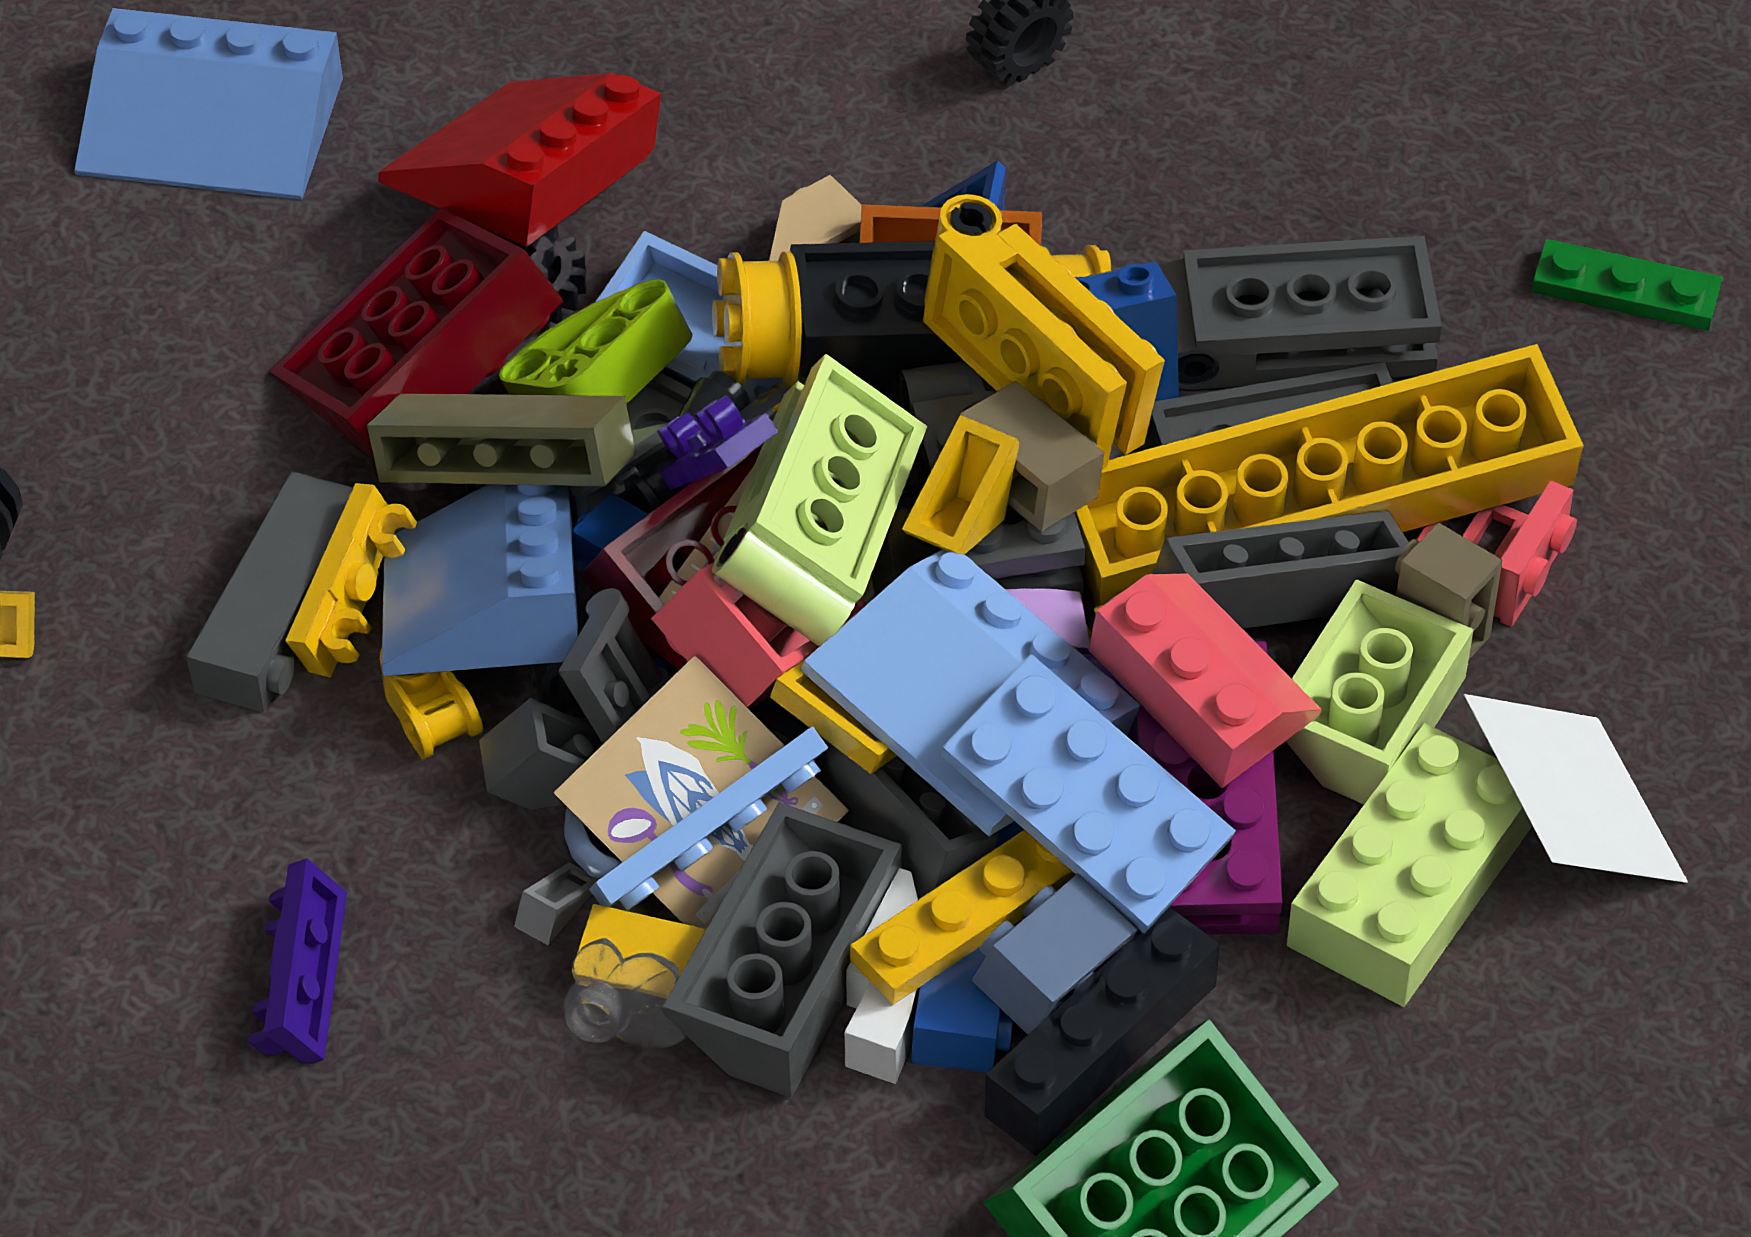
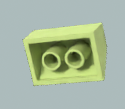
[1286,579,1474,804]

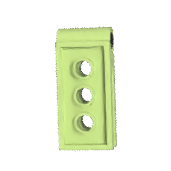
[712,354,927,646]

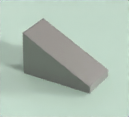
[514,862,599,945]

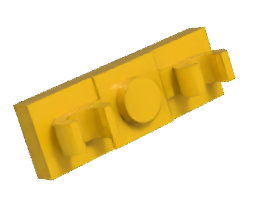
[285,483,417,678]

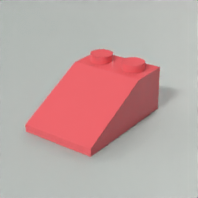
[651,562,867,710]

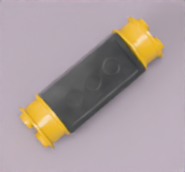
[712,241,1111,387]

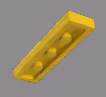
[849,830,1076,1005]

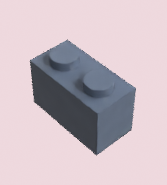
[971,874,1138,1035]

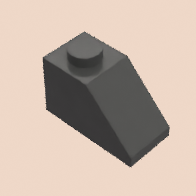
[479,698,603,810]

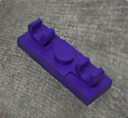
[657,395,778,490]
[248,858,347,1064]

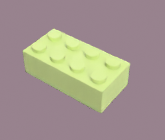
[1287,723,1532,1007]

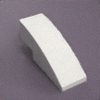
[844,868,920,1084]

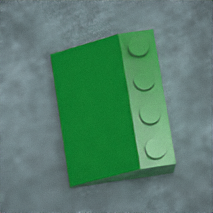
[983,1019,1339,1237]

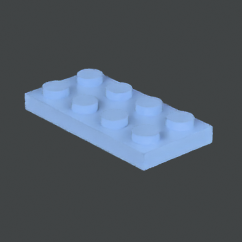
[940,654,1236,934]

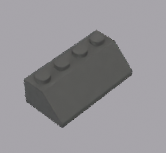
[663,802,902,1098]

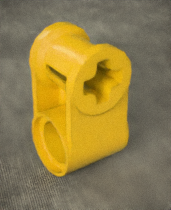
[380,648,483,760]

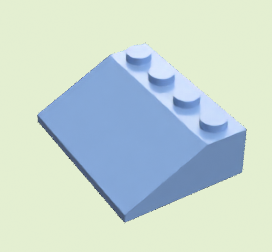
[801,550,1141,836]

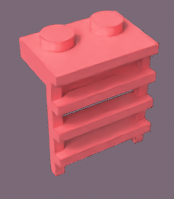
[1417,480,1577,627]

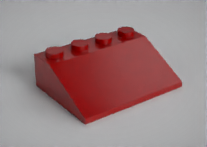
[378,73,661,247]

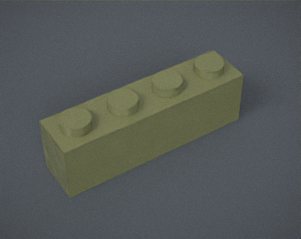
[367,394,636,486]

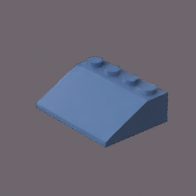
[74,8,343,200]
[382,484,578,676]

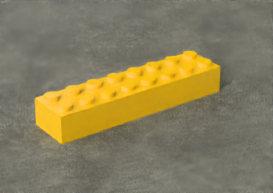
[1074,344,1583,607]

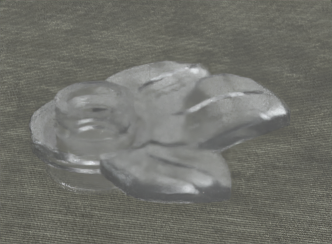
[564,938,686,1049]

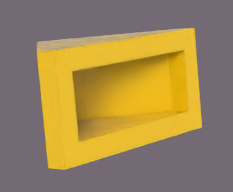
[902,415,1020,555]

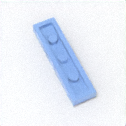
[589,726,828,911]

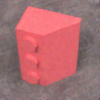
[1088,573,1322,788]

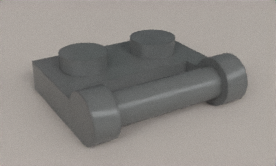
[558,588,671,744]

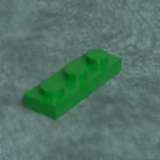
[1532,239,1723,331]

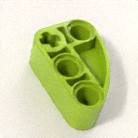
[499,279,693,404]

